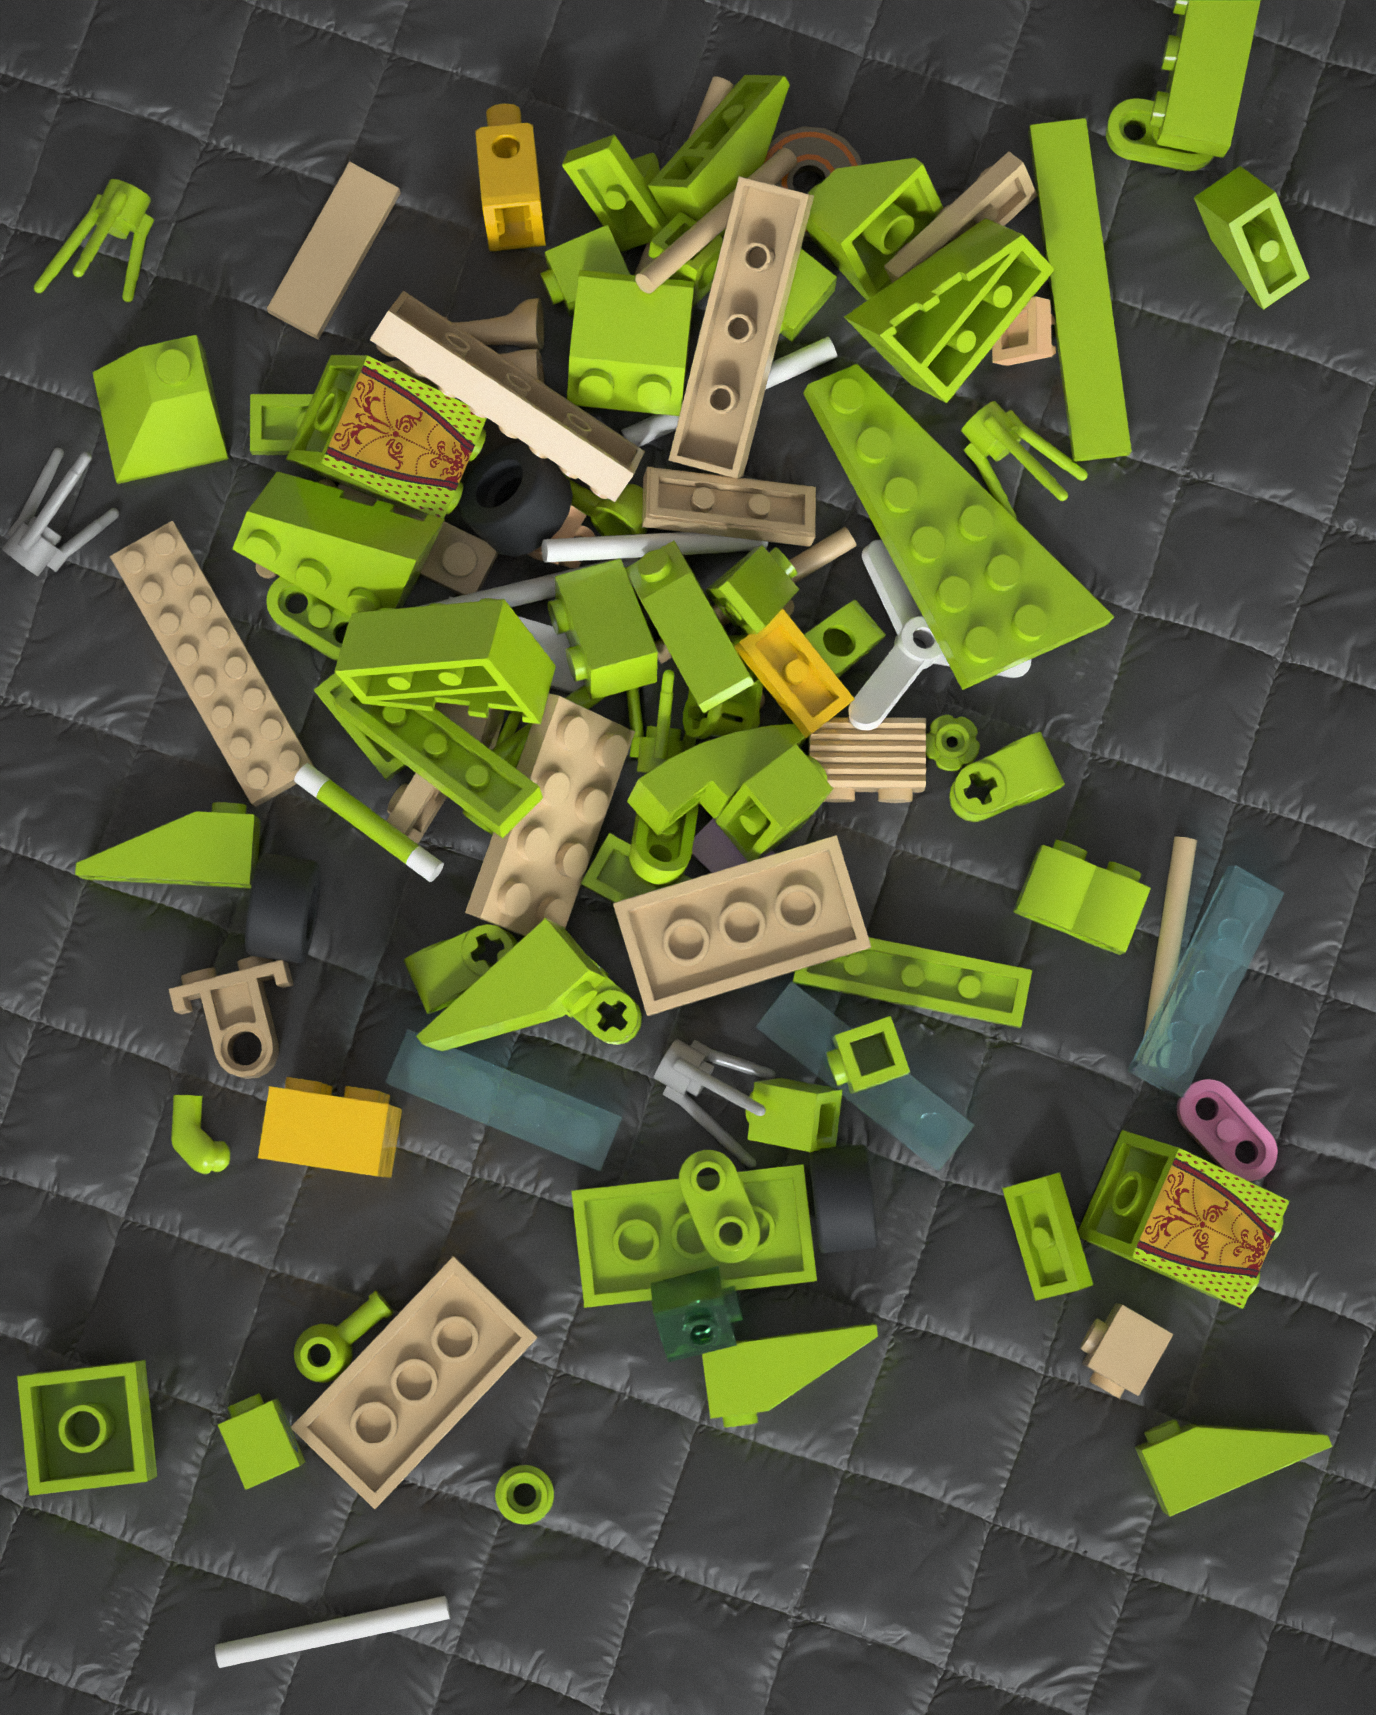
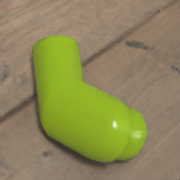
[171,1095,230,1174]

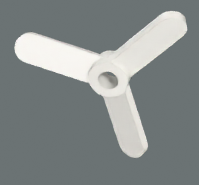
[848,540,1031,730]

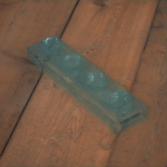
[1127,865,1284,1098]
[755,981,975,1171]
[385,1029,622,1171]

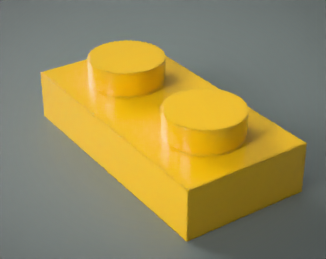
[734,608,855,738]

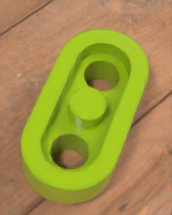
[1106,98,1214,171]
[267,577,350,661]
[629,804,698,885]
[679,1150,760,1263]

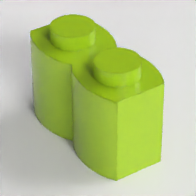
[1013,840,1151,955]

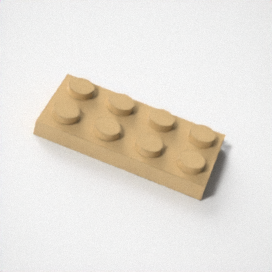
[465,694,635,937]
[613,835,871,1016]
[290,1256,538,1509]

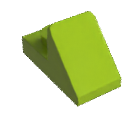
[562,134,669,252]

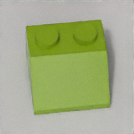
[567,270,694,416]

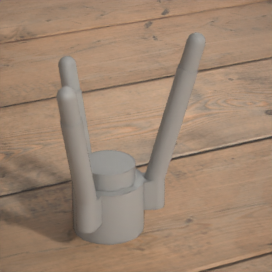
[2,448,119,576]
[654,1038,776,1169]

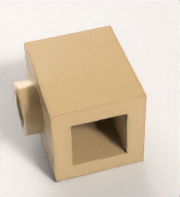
[1080,1303,1173,1399]

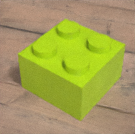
[17,1360,157,1496]

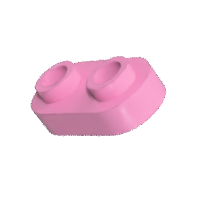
[1177,1079,1278,1181]

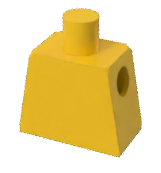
[475,104,546,252]

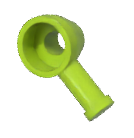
[561,472,648,536]
[294,1290,394,1383]

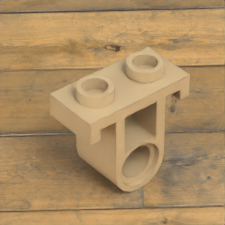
[169,956,294,1079]

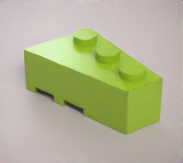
[1150,0,1261,158]
[844,218,1055,403]
[232,471,445,616]
[335,598,556,724]

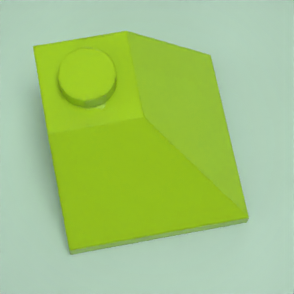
[806,158,943,300]
[92,335,229,484]

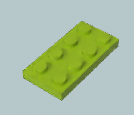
[571,1165,817,1308]

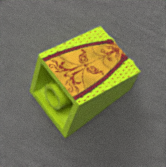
[286,355,487,519]
[1078,1130,1289,1309]

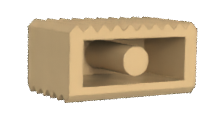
[808,717,926,803]

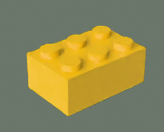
[258,1077,402,1178]

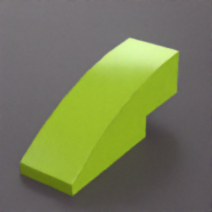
[627,724,806,835]

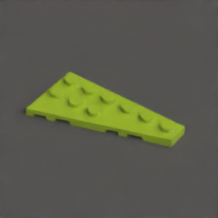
[803,364,1114,690]

